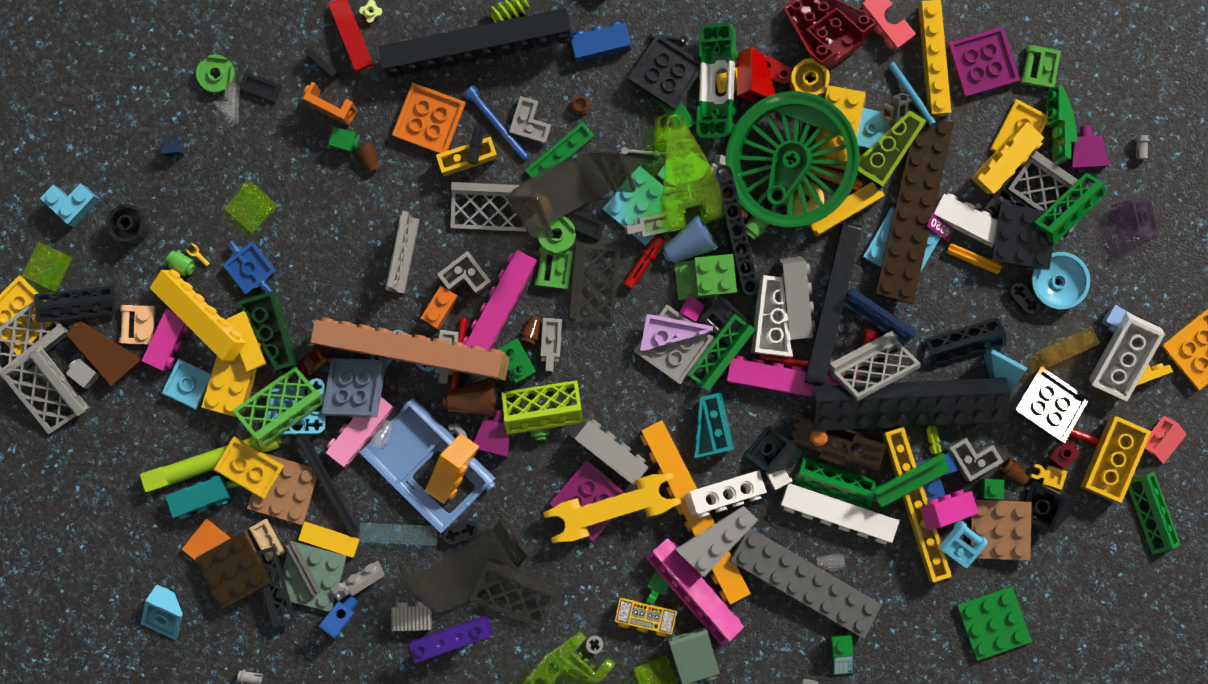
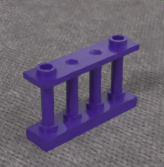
[409,615,493,663]

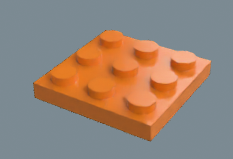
[392,82,466,154]

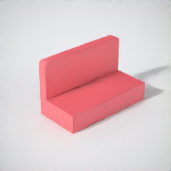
[1144,416,1186,464]

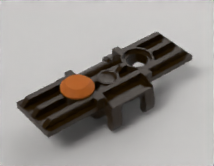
[790,417,887,471]

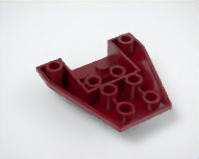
[783,0,877,67]

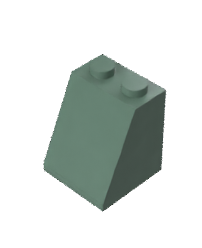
[668,627,720,684]

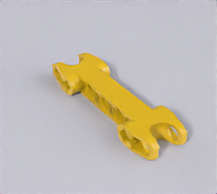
[543,472,681,543]

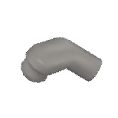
[448,423,467,438]

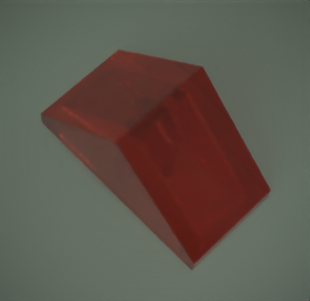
[298,344,331,379]

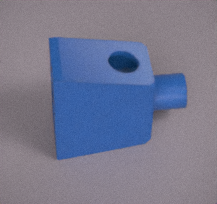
[319,595,358,640]

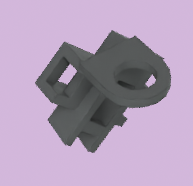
[882,93,926,129]

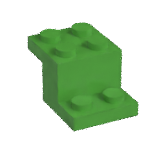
[674,254,737,301]

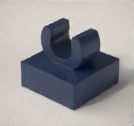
[160,136,184,157]

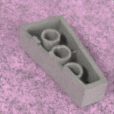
[778,257,816,340]
[568,417,648,486]
[675,506,758,577]

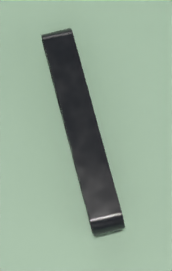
[711,165,759,295]

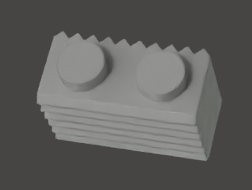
[391,602,432,631]

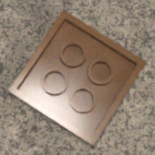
[247,453,318,525]
[971,500,1032,560]

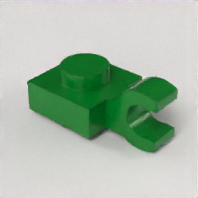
[646,570,669,605]

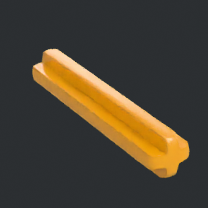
[947,244,1002,274]

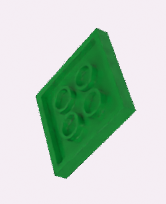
[956,586,1032,661]

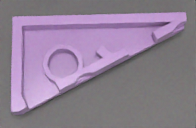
[640,314,713,351]

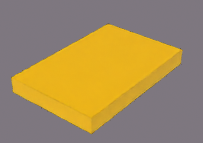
[990,99,1047,167]
[213,436,284,499]

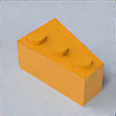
[425,434,480,504]

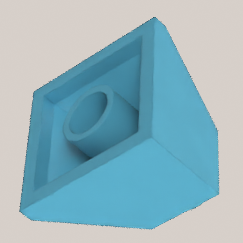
[983,350,1027,390]
[141,585,183,640]

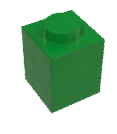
[328,127,360,154]
[980,479,1004,499]

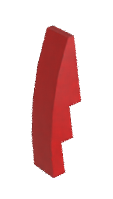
[328,0,373,72]

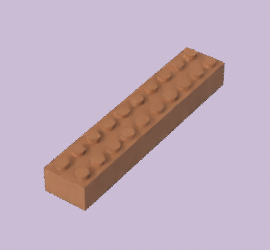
[311,317,510,381]

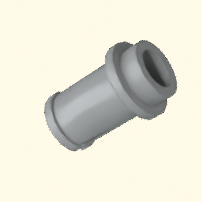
[1134,135,1150,159]
[237,669,263,684]

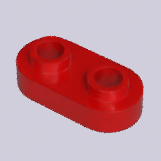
[765,56,792,85]

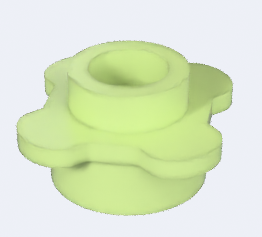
[360,0,382,23]

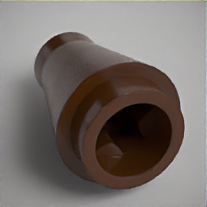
[357,142,379,172]
[520,316,541,346]
[1000,458,1029,485]

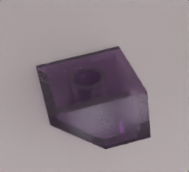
[1111,198,1159,238]

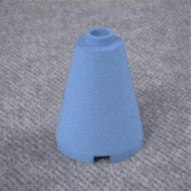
[663,215,718,263]

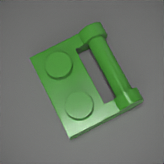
[1020,45,1061,89]
[534,247,573,290]

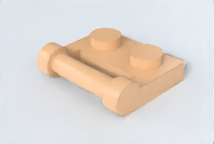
[118,305,156,345]

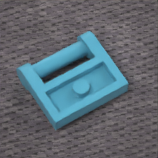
[939,520,988,568]

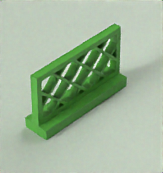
[232,366,324,448]

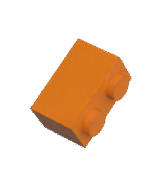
[421,286,459,330]

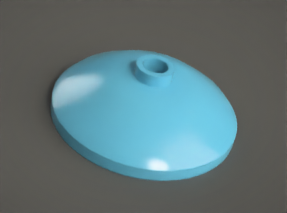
[1032,252,1090,310]

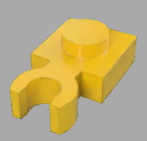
[1030,464,1067,490]

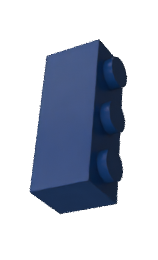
[571,22,631,62]

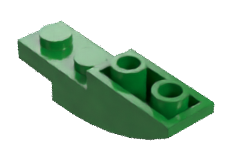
[1046,85,1077,165]

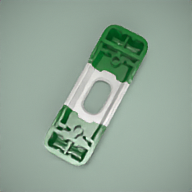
[696,23,738,139]

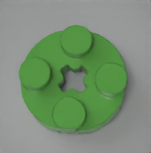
[196,54,235,93]
[538,216,576,255]

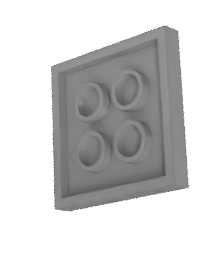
[633,305,714,385]

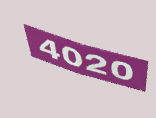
[927,213,954,242]

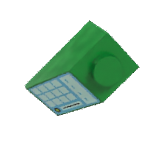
[829,634,854,675]

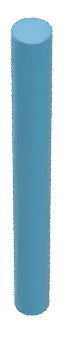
[888,62,936,127]

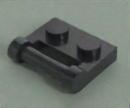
[698,295,749,346]

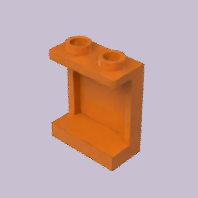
[303,82,358,126]

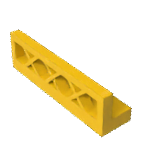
[809,182,885,237]

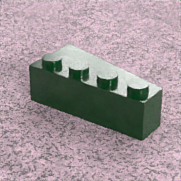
[236,291,299,371]

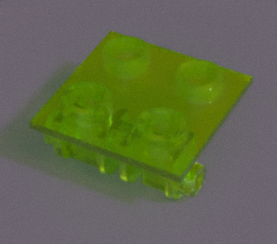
[225,181,278,234]
[21,241,73,292]
[633,655,677,684]

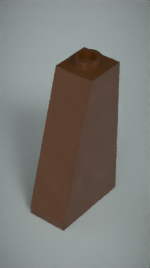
[66,322,144,387]

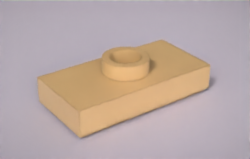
[249,519,285,562]

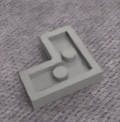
[509,96,551,144]

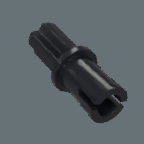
[466,125,486,165]

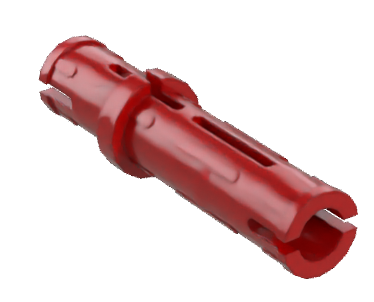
[623,236,664,290]

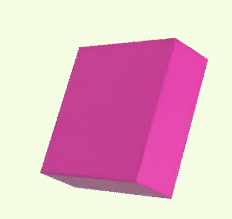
[680,296,705,322]

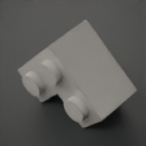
[437,251,492,295]
[946,438,1003,481]

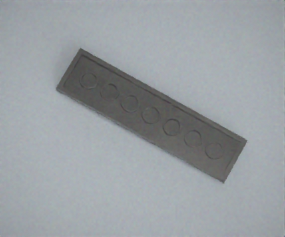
[729,528,882,639]

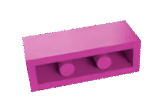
[142,309,190,371]
[920,489,979,530]

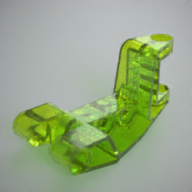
[654,114,724,233]
[519,631,616,684]

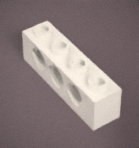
[684,470,766,518]

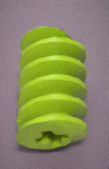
[490,0,532,22]

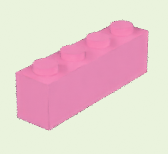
[326,397,395,467]

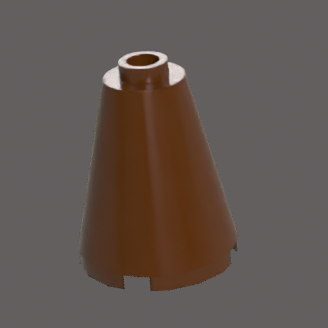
[442,378,496,417]

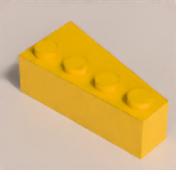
[971,122,1044,194]

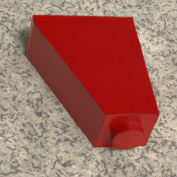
[737,48,776,104]

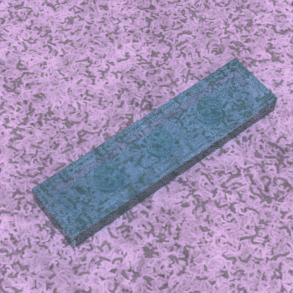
[359,522,438,546]

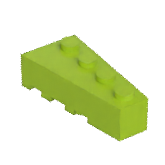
[858,111,926,186]

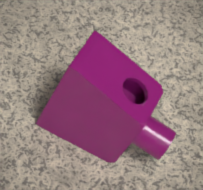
[1068,126,1109,170]
[474,410,511,457]

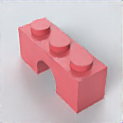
[860,0,916,52]

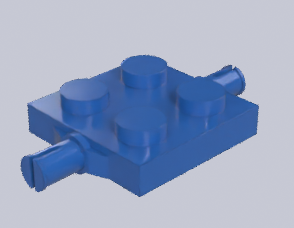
[222,240,277,295]

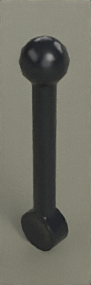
[649,33,688,44]

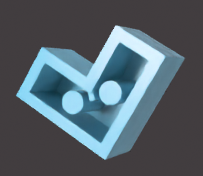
[40,183,100,227]

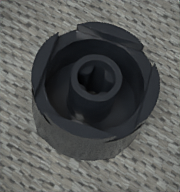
[106,204,150,245]

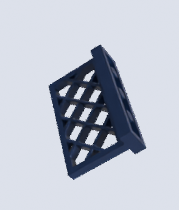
[844,288,918,346]

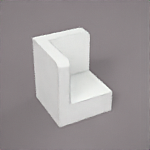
[765,470,792,490]

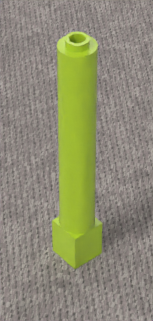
[140,435,282,492]

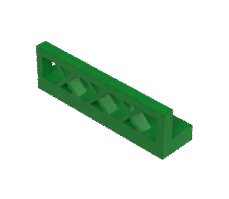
[1034,173,1106,245]
[687,313,756,391]
[871,453,950,508]
[794,457,877,510]
[1128,471,1181,554]

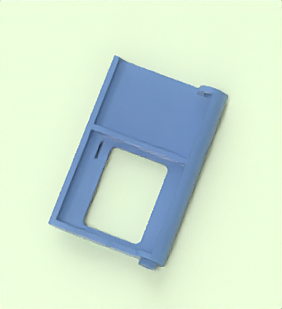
[359,398,496,533]

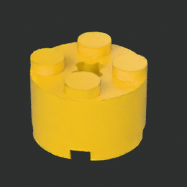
[789,58,830,97]

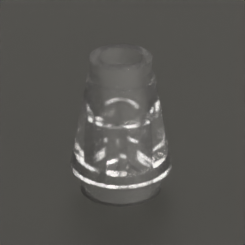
[370,419,394,450]
[817,552,845,572]

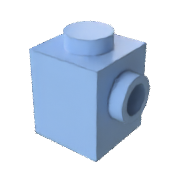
[1101,305,1133,334]

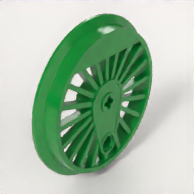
[726,91,860,228]

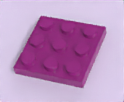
[947,27,1020,98]
[549,460,625,541]

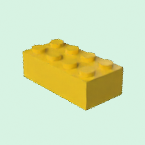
[813,85,866,170]
[202,343,264,417]
[1080,416,1151,503]

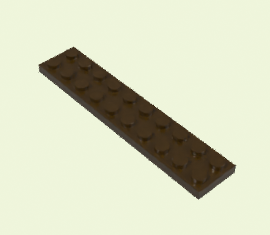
[875,114,954,305]

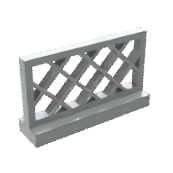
[1008,151,1088,232]
[450,182,529,231]
[385,211,420,294]
[0,300,69,380]
[829,331,921,401]
[0,345,88,434]

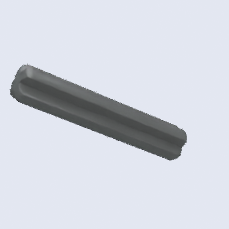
[285,542,320,596]

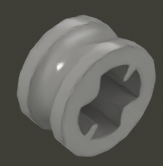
[586,635,603,654]

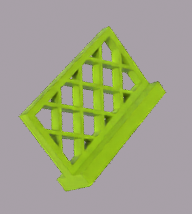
[502,380,584,434]

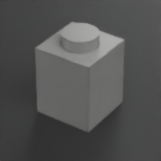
[66,359,101,389]

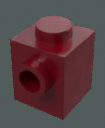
[1046,439,1080,470]

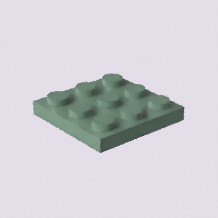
[275,541,347,612]

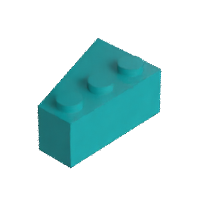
[694,393,734,458]
[165,476,232,520]

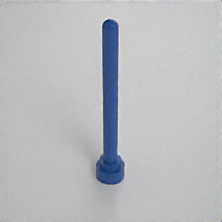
[463,85,528,161]

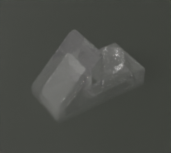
[213,83,239,124]

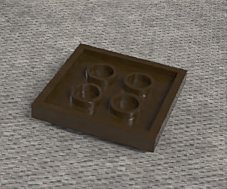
[195,531,272,610]

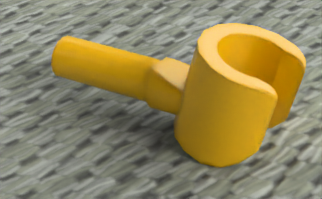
[185,243,210,267]

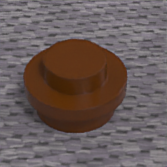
[571,95,590,115]

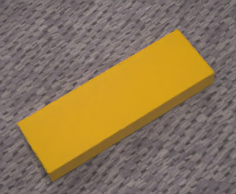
[226,311,266,372]
[298,522,360,558]

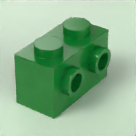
[497,338,537,384]

